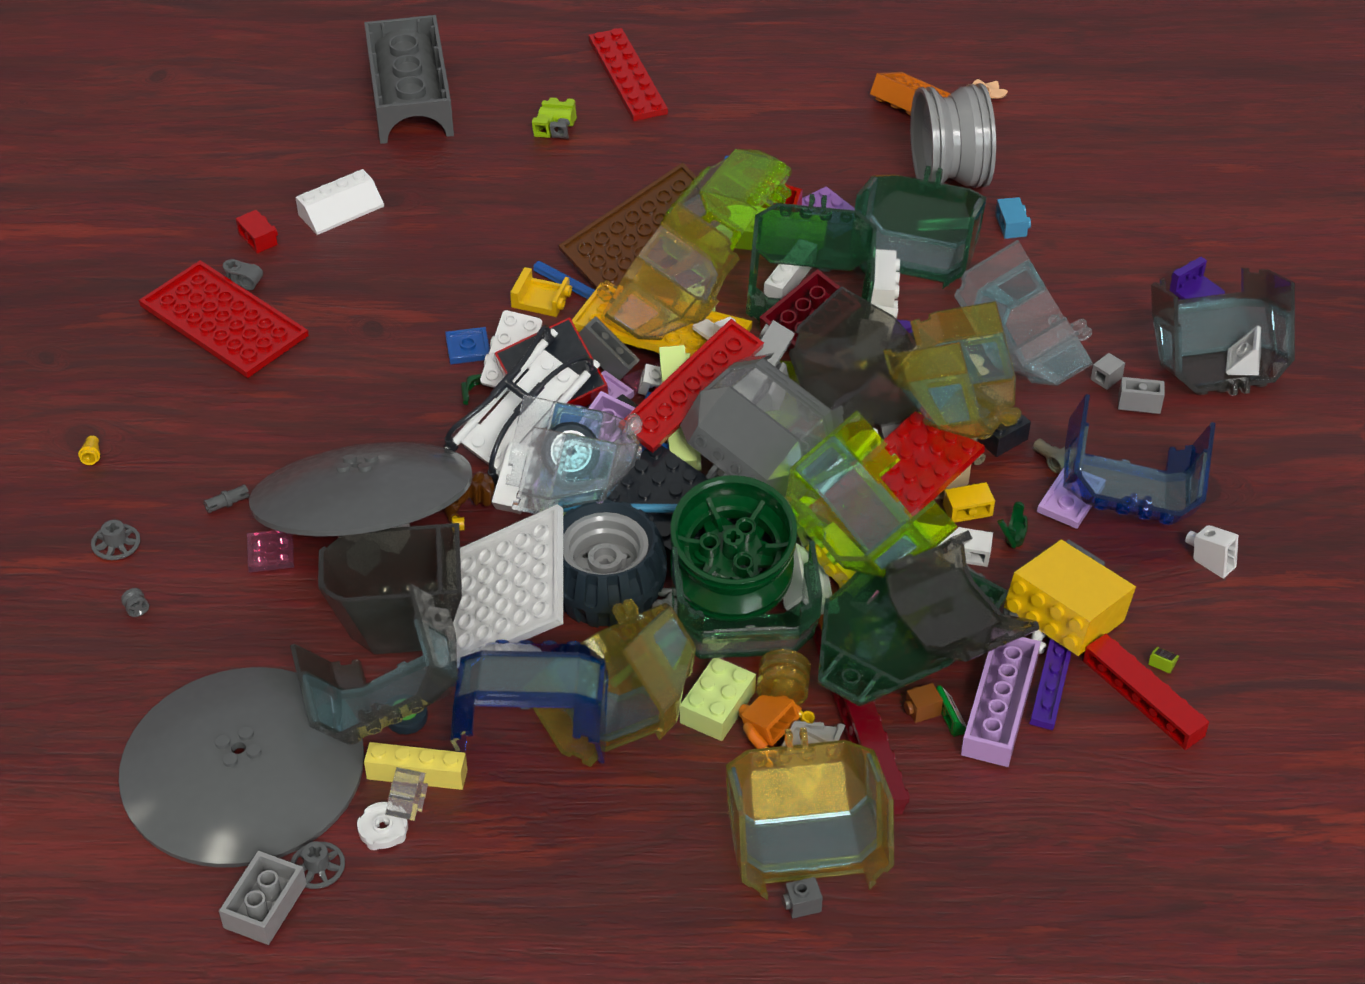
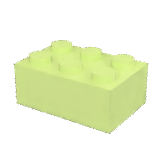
[680,656,756,741]

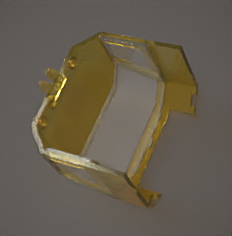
[596,202,740,340]

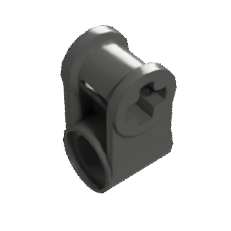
[223,259,263,290]

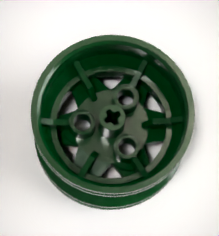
[670,475,797,621]

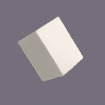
[1225,325,1261,375]

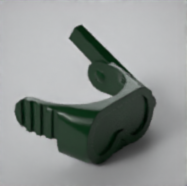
[461,374,503,405]
[997,501,1028,549]

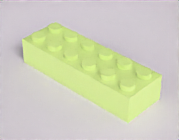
[659,345,701,471]

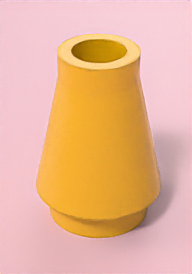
[78,436,100,465]

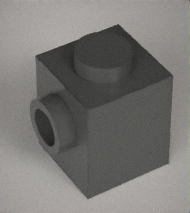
[782,877,823,919]

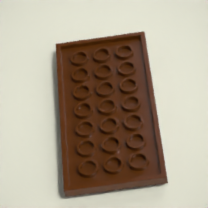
[559,162,731,289]

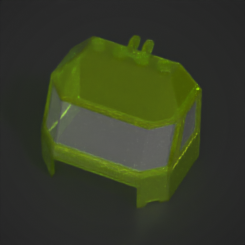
[658,149,792,283]

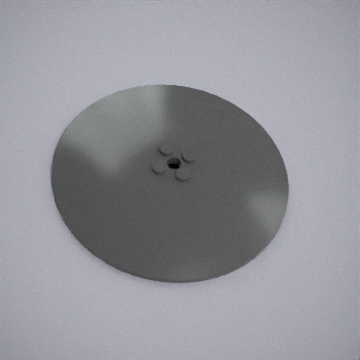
[249,442,473,536]
[119,667,364,868]

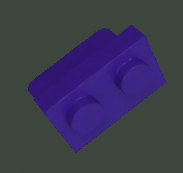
[1169,257,1225,310]

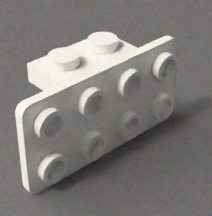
[480,310,542,391]

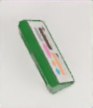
[936,685,967,737]

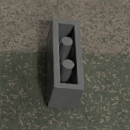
[579,316,640,380]

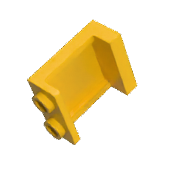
[510,267,572,317]

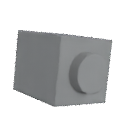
[1091,353,1125,390]

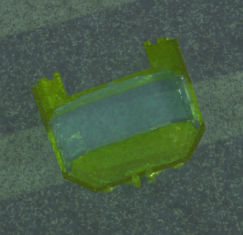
[785,411,958,577]

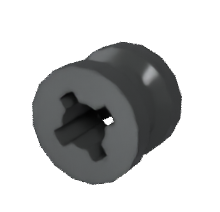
[121,588,149,617]

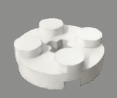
[357,802,408,850]

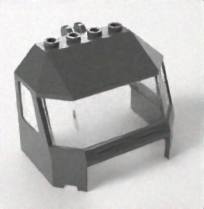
[680,353,848,498]

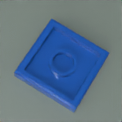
[445,327,490,364]

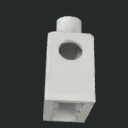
[1185,525,1239,579]

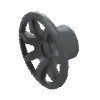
[91,520,140,560]
[291,841,345,889]

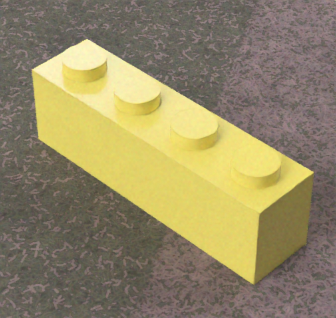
[364,742,467,790]

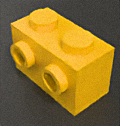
[943,482,995,523]

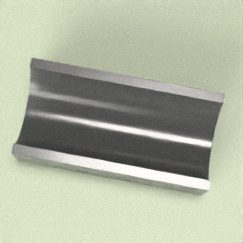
[364,15,454,144]

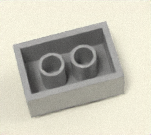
[219,851,307,945]

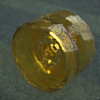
[757,649,811,705]

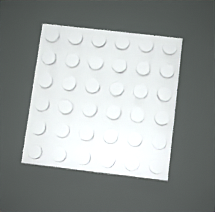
[445,504,563,671]

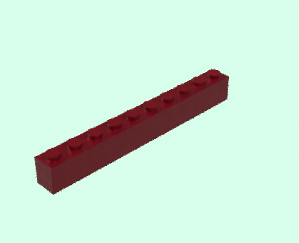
[810,614,909,816]

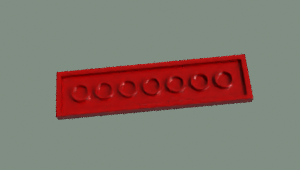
[589,28,668,121]
[619,319,764,453]

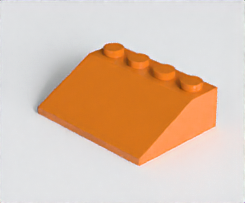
[870,72,951,115]

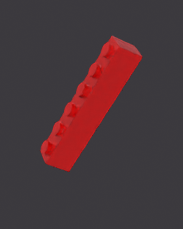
[1083,634,1209,750]

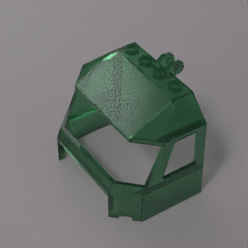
[746,194,877,336]

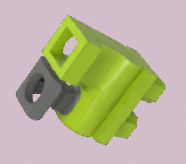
[532,97,577,139]

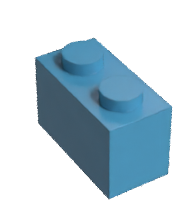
[995,197,1031,239]

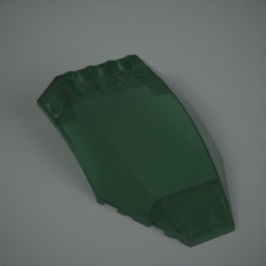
[817,534,1008,706]

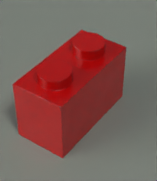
[236,210,278,253]

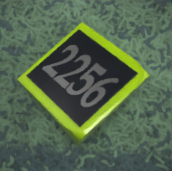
[1148,647,1179,673]

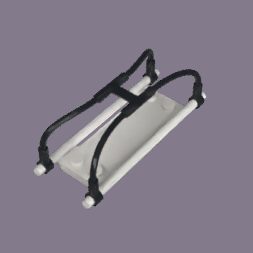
[444,325,600,487]

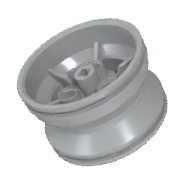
[910,83,996,192]

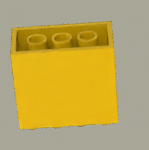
[1004,539,1136,656]

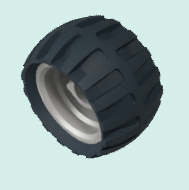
[563,499,667,628]

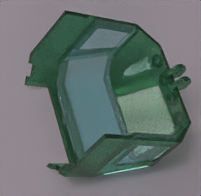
[848,166,987,289]

